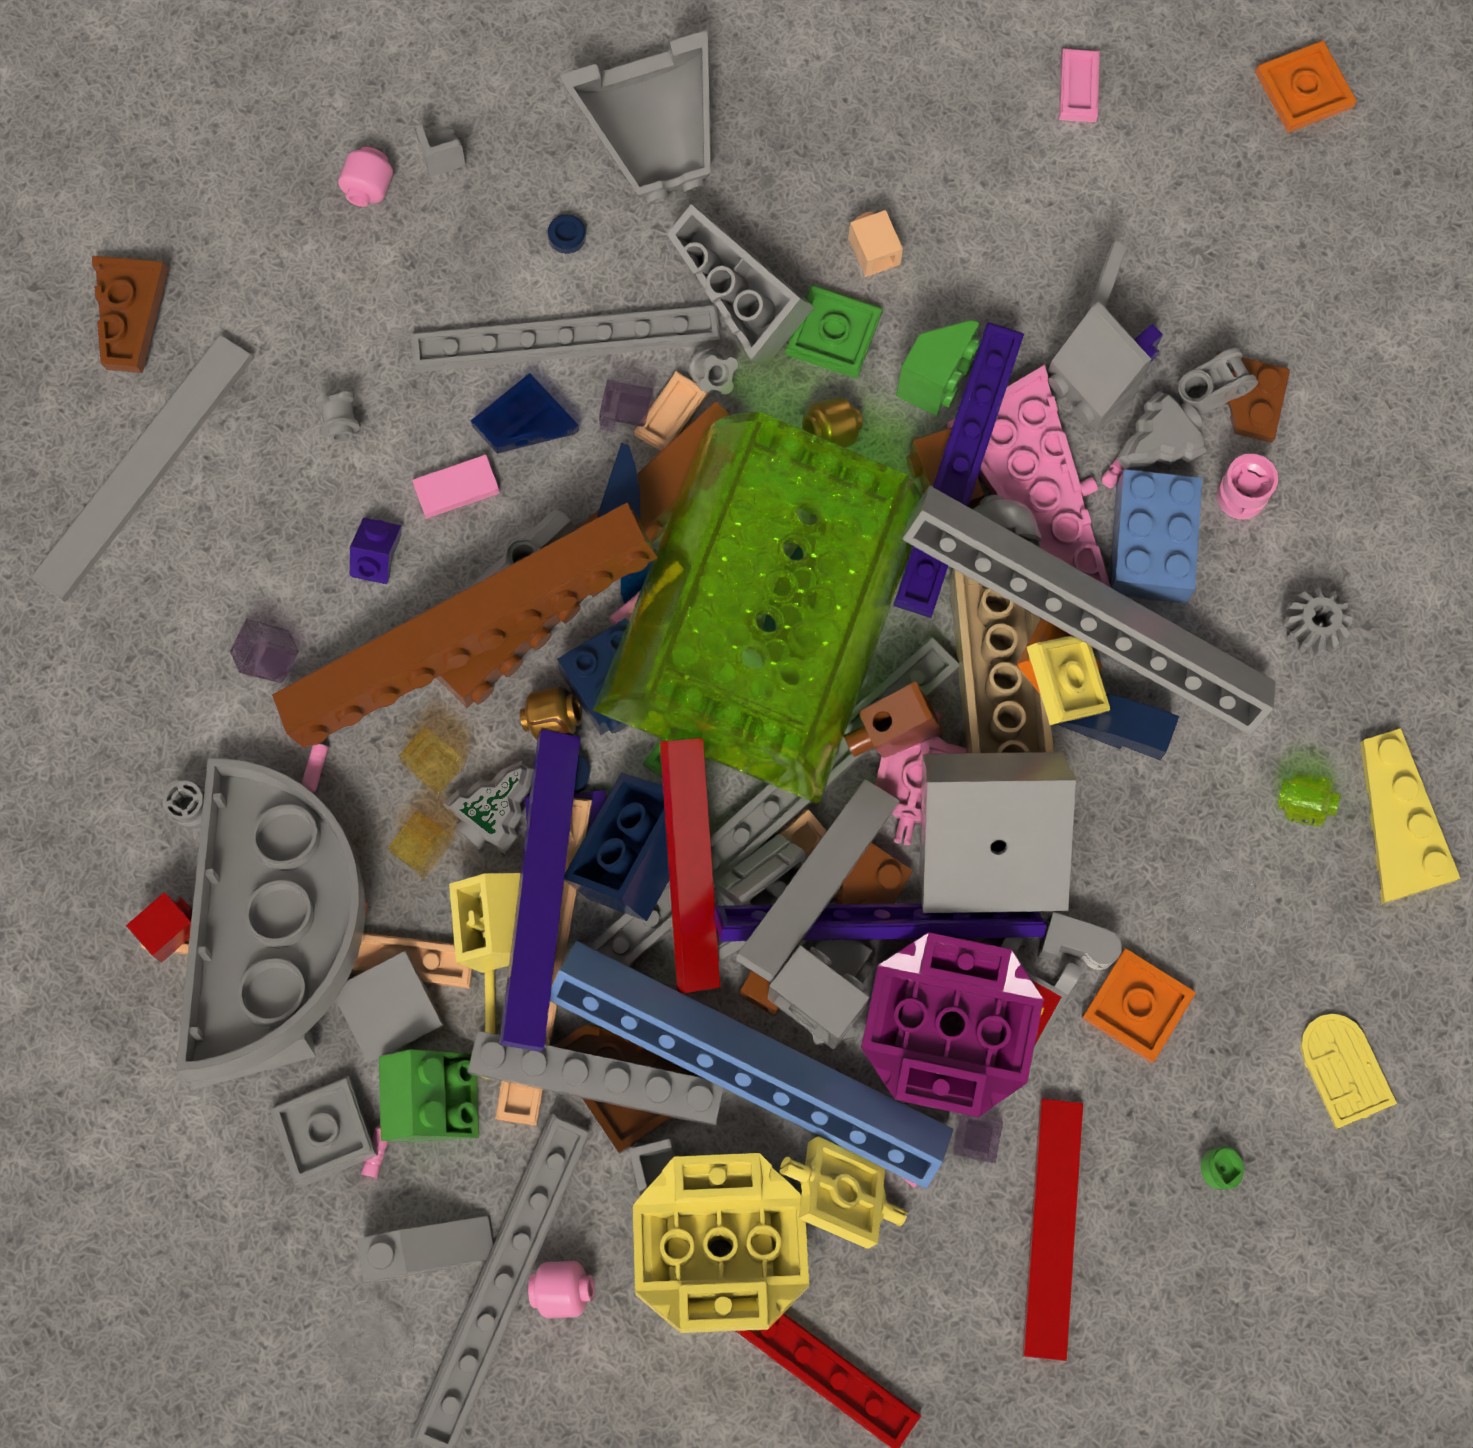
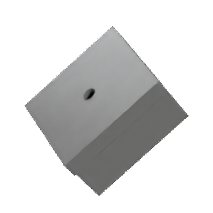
[919,752,1076,913]

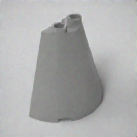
[560,30,711,205]

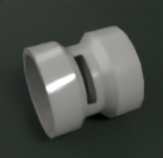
[163,781,204,829]

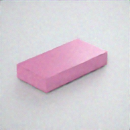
[1059,48,1100,122]
[412,455,500,519]

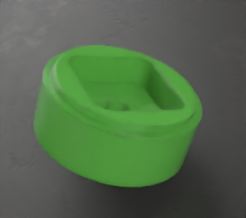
[1201,1146,1244,1190]

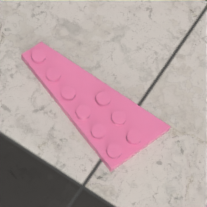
[947,365,1111,588]

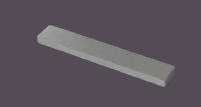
[736,779,900,983]

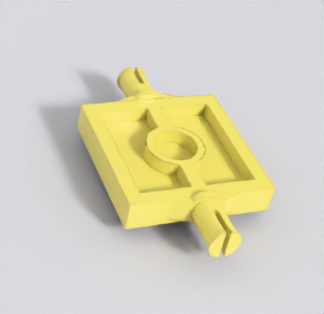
[780,1136,907,1249]

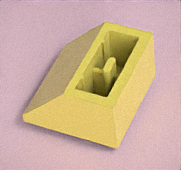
[449,873,520,973]

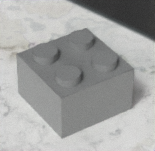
[767,945,870,1050]

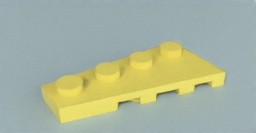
[1360,728,1460,905]

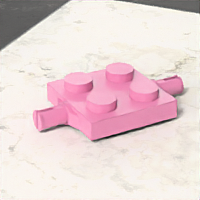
[874,712,967,845]

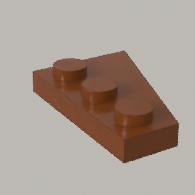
[92,256,169,373]

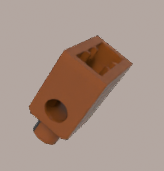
[844,681,944,758]

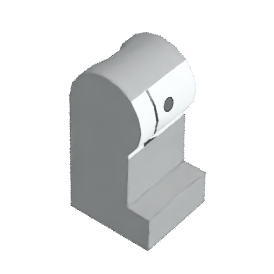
[1038,912,1122,970]

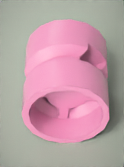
[1216,454,1278,520]

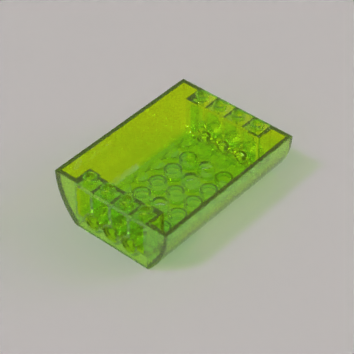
[593,412,922,804]

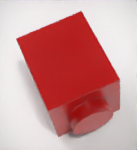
[126,892,192,963]

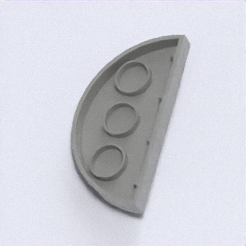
[176,758,365,1082]

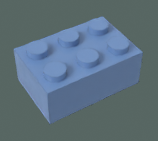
[1109,469,1202,604]

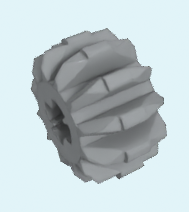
[1283,587,1354,657]

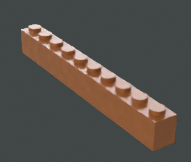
[436,401,749,708]
[272,502,658,748]

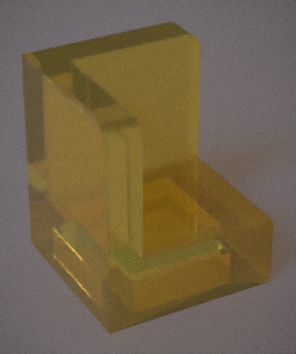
[398,726,465,794]
[388,810,453,880]

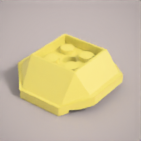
[633,1153,809,1333]

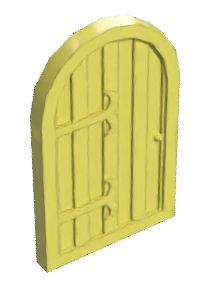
[1300,1014,1397,1129]

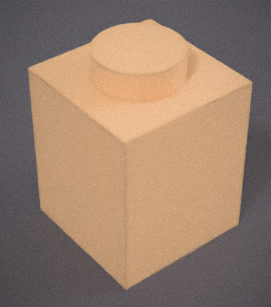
[848,210,903,277]

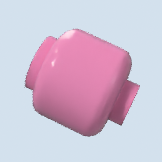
[338,147,393,207]
[528,1260,595,1319]

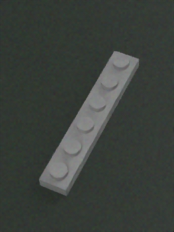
[468,1031,724,1126]

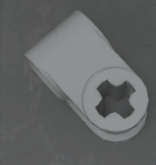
[1178,348,1258,415]

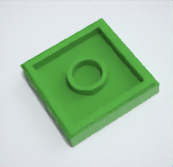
[785,284,883,379]

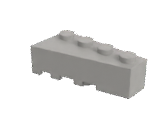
[667,204,814,367]

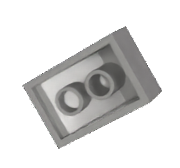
[1047,301,1151,432]

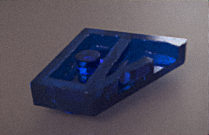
[471,373,579,454]

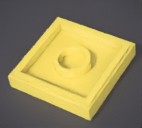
[1027,636,1110,725]

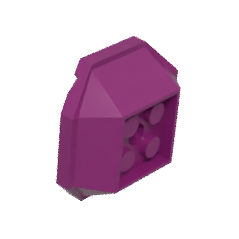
[861,932,1043,1117]

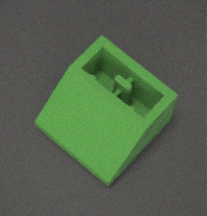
[896,320,981,416]
[379,1050,479,1142]

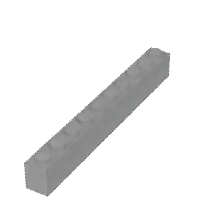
[902,485,1275,735]

